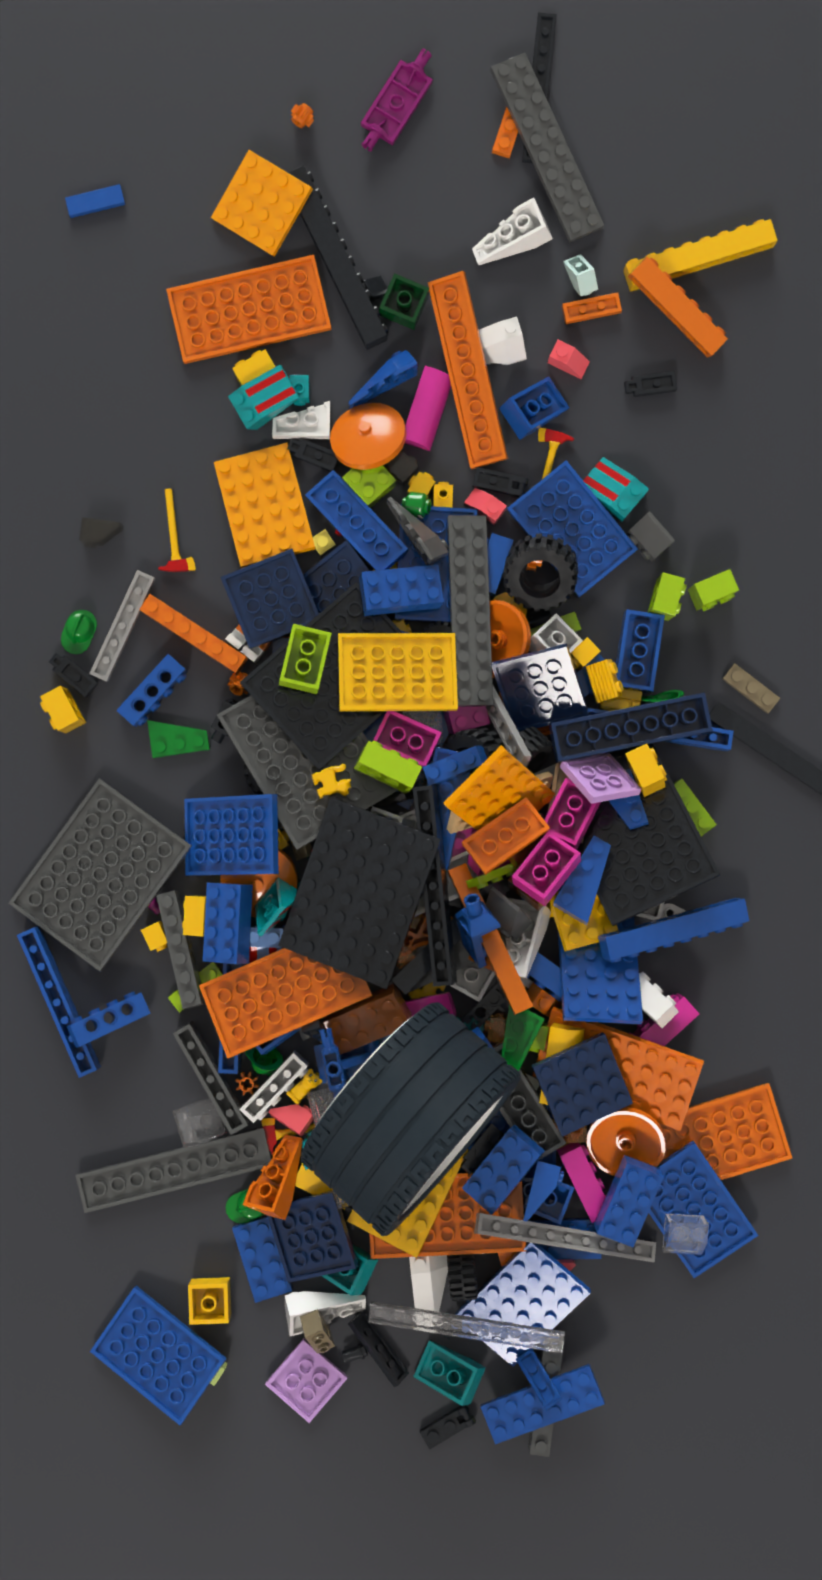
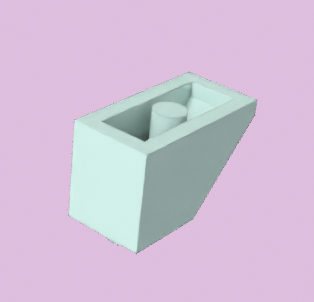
[563,254,598,296]

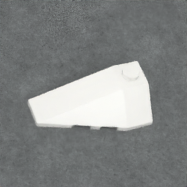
[472,198,553,265]
[479,317,527,365]
[505,898,551,979]
[409,1255,448,1327]
[285,1291,366,1336]

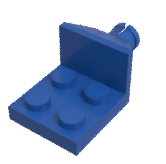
[455,894,501,968]

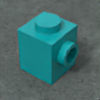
[289,375,310,406]

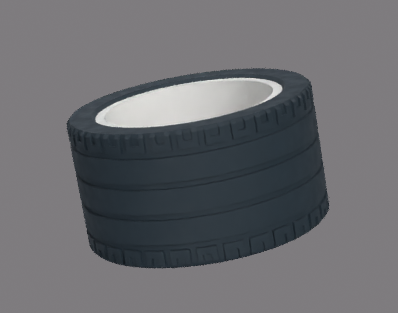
[301,1002,521,1236]

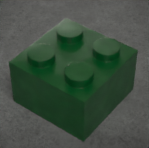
[379,273,429,330]

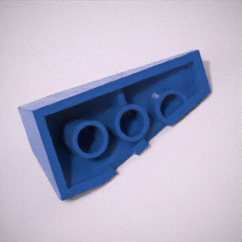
[348,350,418,409]
[522,1177,575,1225]

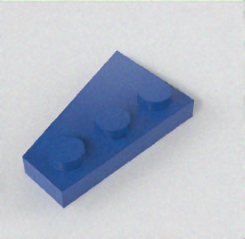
[609,768,649,830]

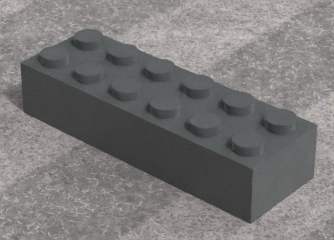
[492,1039,566,1160]

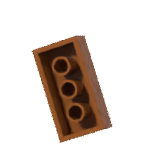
[323,984,412,1055]

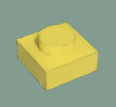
[313,529,336,557]

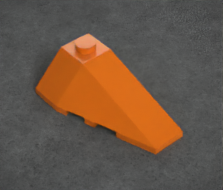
[243,1134,303,1220]

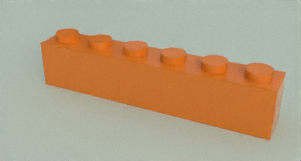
[627,256,728,358]
[139,594,248,675]

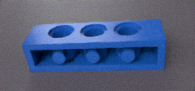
[116,654,187,727]
[66,991,151,1048]

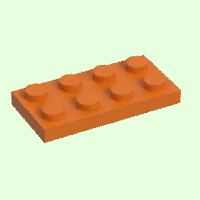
[462,797,550,875]

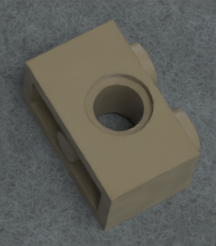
[300,1309,335,1354]

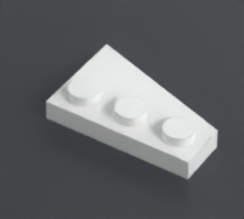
[272,401,330,439]

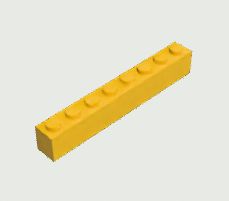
[623,219,778,292]

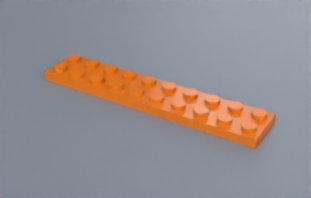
[427,271,508,469]

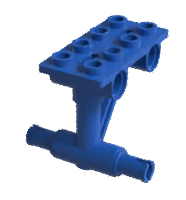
[314,1028,390,1098]

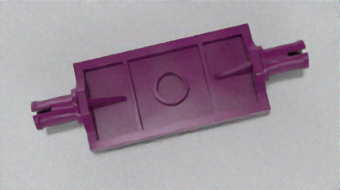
[361,48,433,152]

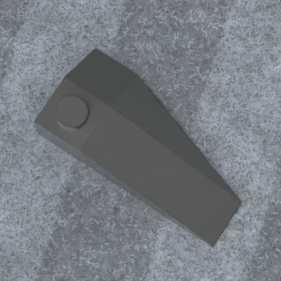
[387,497,449,566]

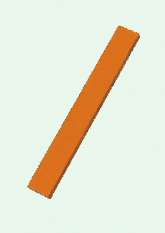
[447,863,533,1015]

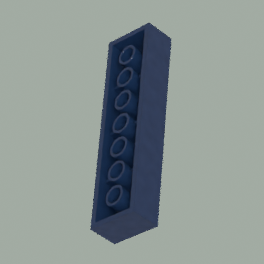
[549,693,713,763]

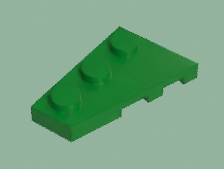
[147,720,210,758]
[501,1005,545,1071]

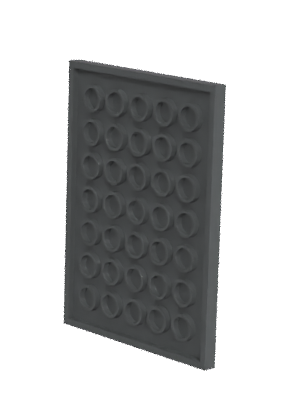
[217,696,398,850]
[8,779,192,971]

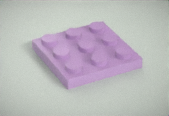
[560,753,641,804]
[265,1338,348,1423]

